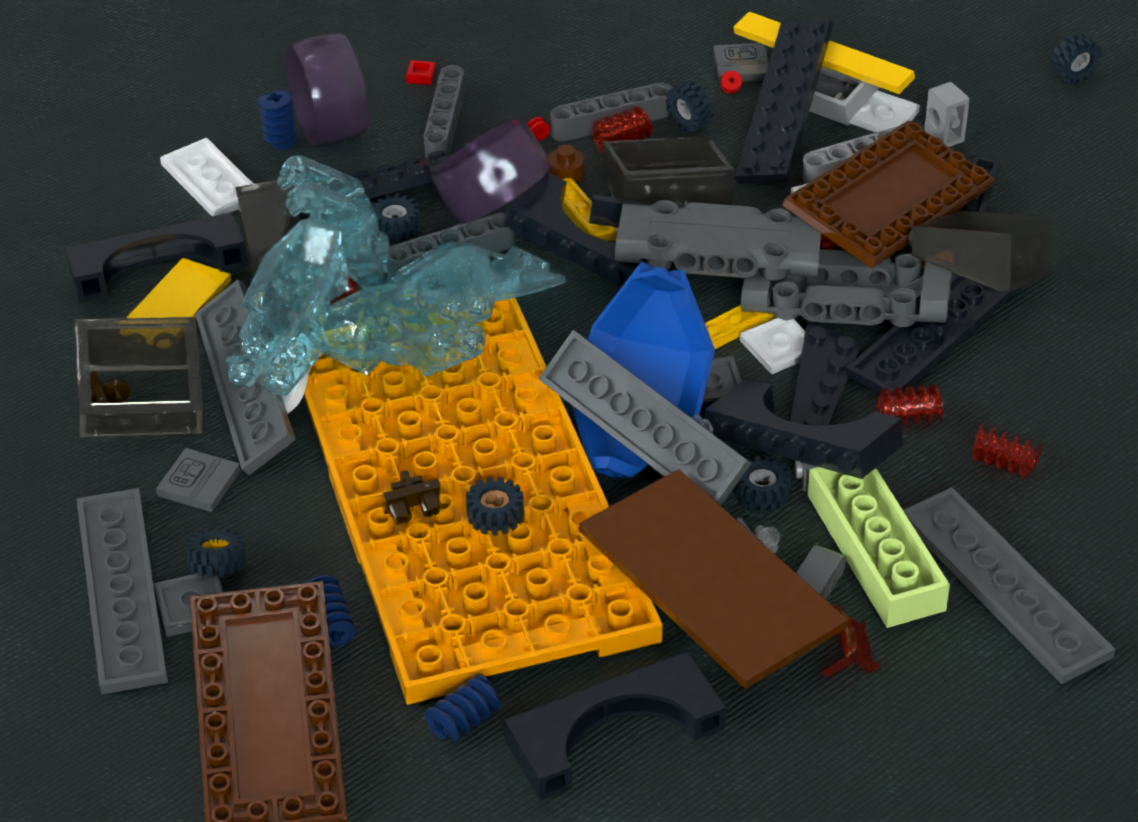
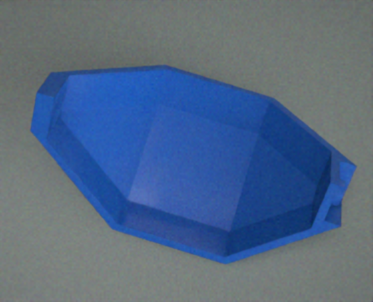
[572,261,715,479]

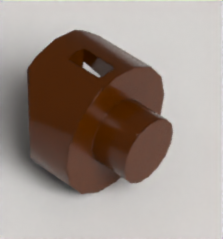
[548,145,584,182]

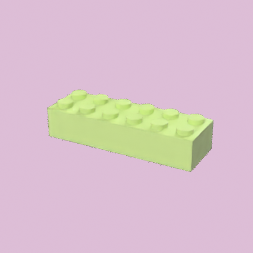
[808,467,950,628]

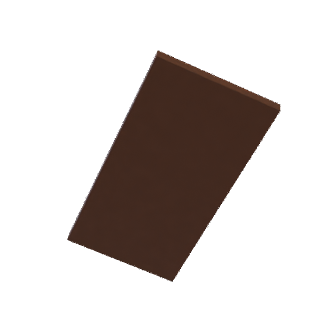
[782,120,995,269]
[579,469,848,689]
[190,581,348,822]

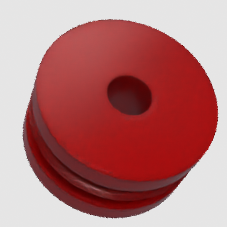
[720,71,742,94]
[526,117,550,141]

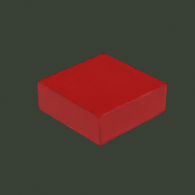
[406,60,436,85]

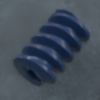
[258,90,297,150]
[307,575,356,648]
[425,673,501,742]

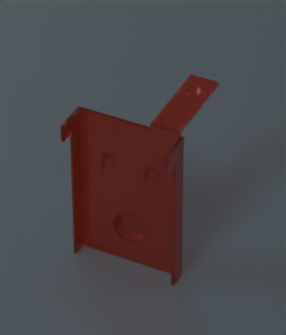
[820,604,880,678]

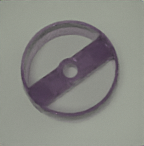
[285,32,369,146]
[430,118,551,224]

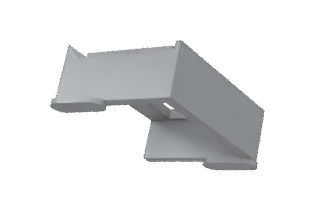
[809,66,880,126]

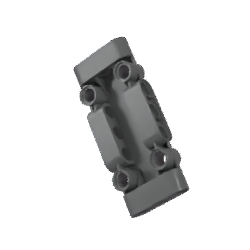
[615,200,821,280]
[741,250,952,327]

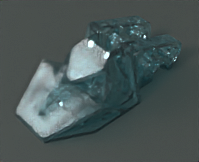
[277,155,390,298]
[226,219,349,396]
[385,239,566,317]
[313,280,494,376]

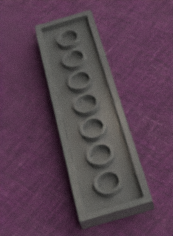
[195,279,296,475]
[539,330,751,506]
[903,487,1115,685]
[76,488,168,695]

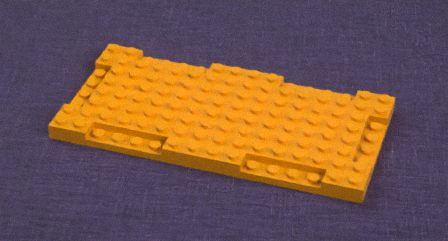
[303,292,663,705]

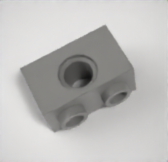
[924,82,970,147]

